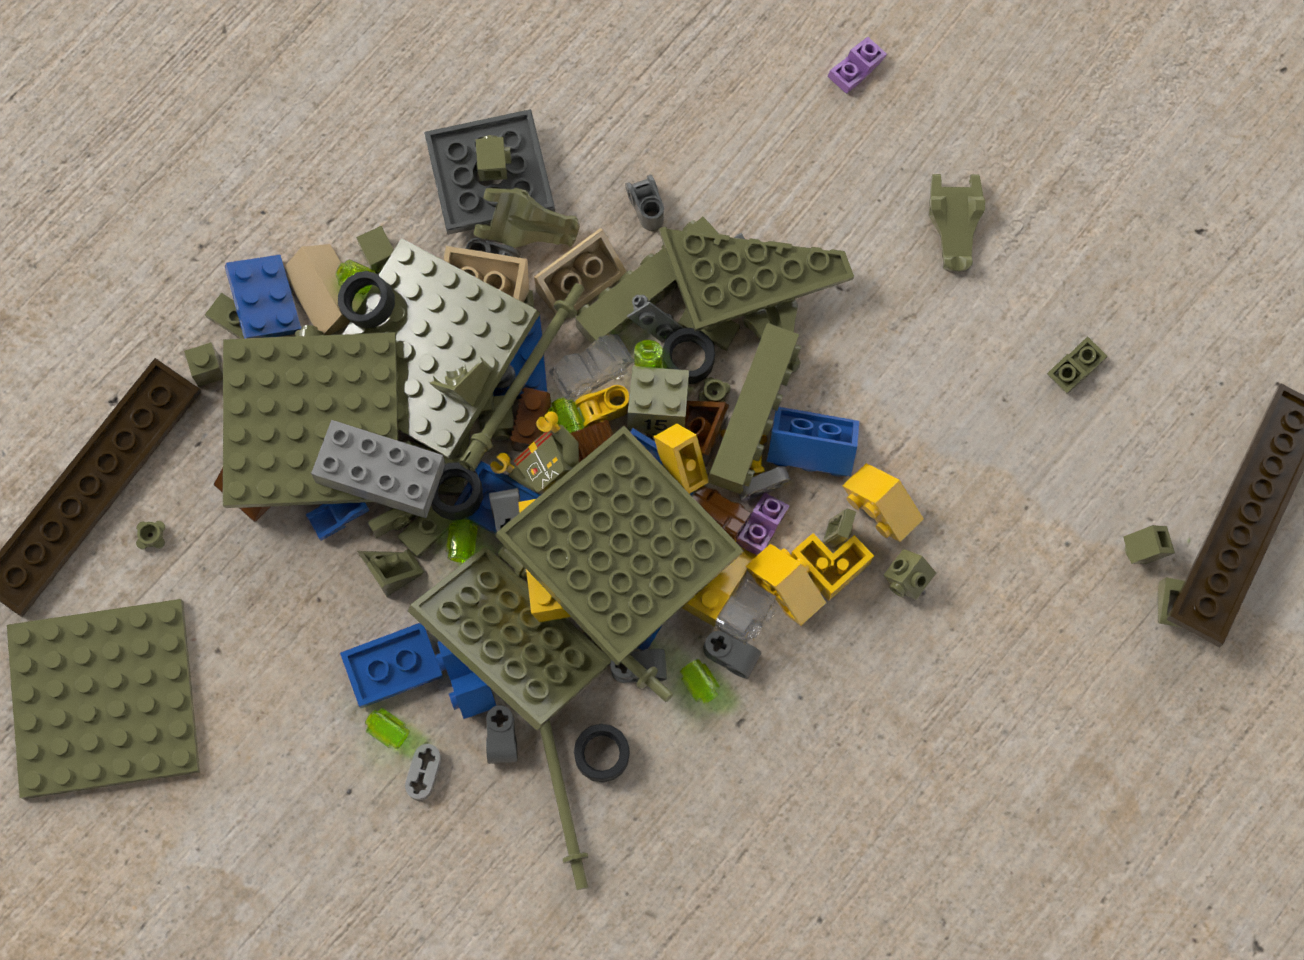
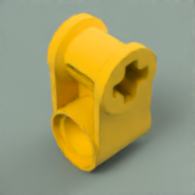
[574,385,629,428]

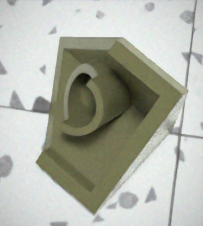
[428,357,491,406]
[357,549,424,597]

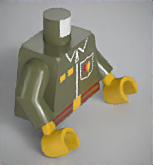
[490,411,579,494]

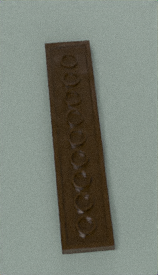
[0,358,201,617]
[1167,383,1304,648]

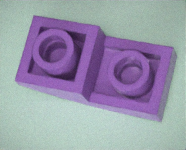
[827,37,887,94]
[736,492,789,555]

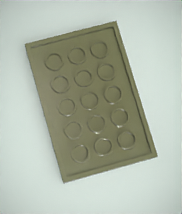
[408,546,611,731]

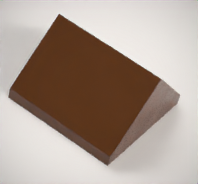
[685,400,729,467]

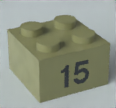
[627,366,689,434]

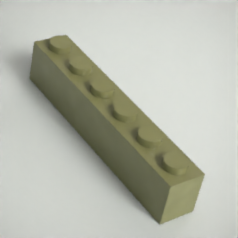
[575,217,719,351]
[708,323,801,494]

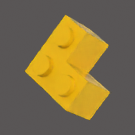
[842,463,924,542]
[791,533,874,601]
[745,544,826,626]

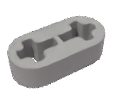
[739,466,791,501]
[405,744,441,801]

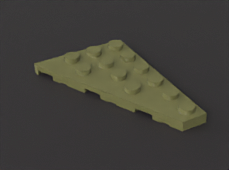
[659,227,854,332]

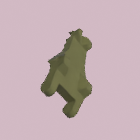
[928,174,985,271]
[474,188,580,248]
[742,299,801,373]

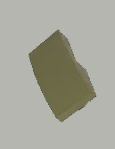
[1047,336,1107,394]

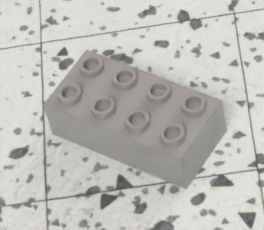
[311,420,446,518]

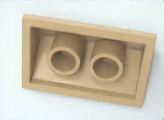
[534,228,627,315]
[284,244,363,335]
[443,246,529,303]

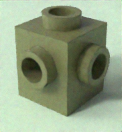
[883,549,936,600]

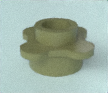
[699,377,731,402]
[136,521,165,550]

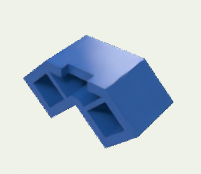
[435,641,497,719]

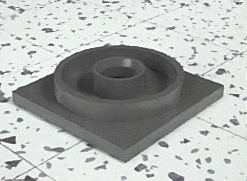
[424,109,555,235]

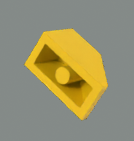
[654,424,709,494]

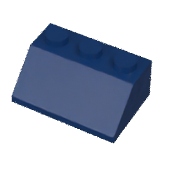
[767,407,859,477]

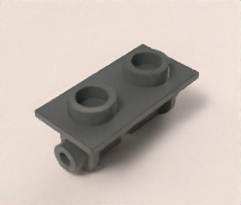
[627,295,683,342]

